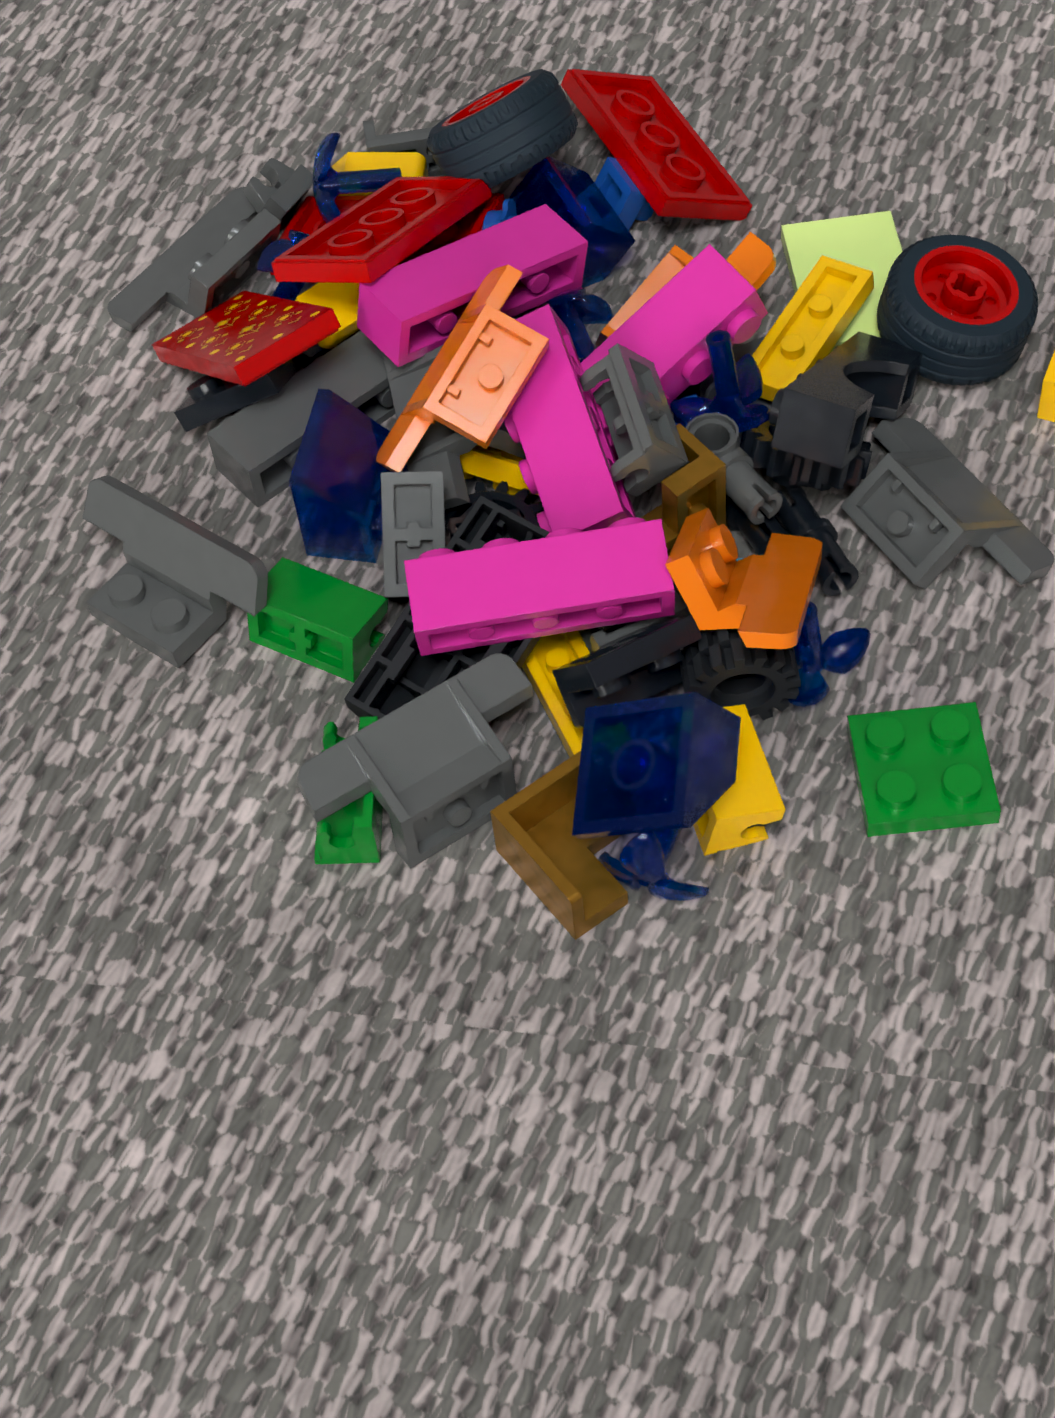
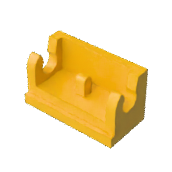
[667,704,786,856]

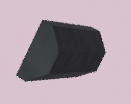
[344,495,550,719]

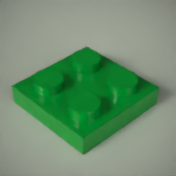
[847,702,1001,837]

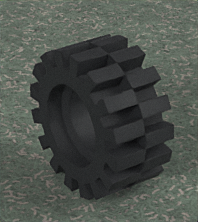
[679,629,801,721]

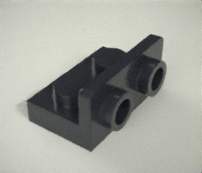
[552,615,702,728]

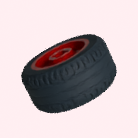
[427,69,578,188]
[877,235,1038,386]

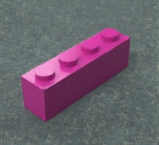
[357,204,588,367]
[581,244,768,461]
[504,304,636,532]
[404,517,675,656]

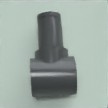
[686,413,783,525]

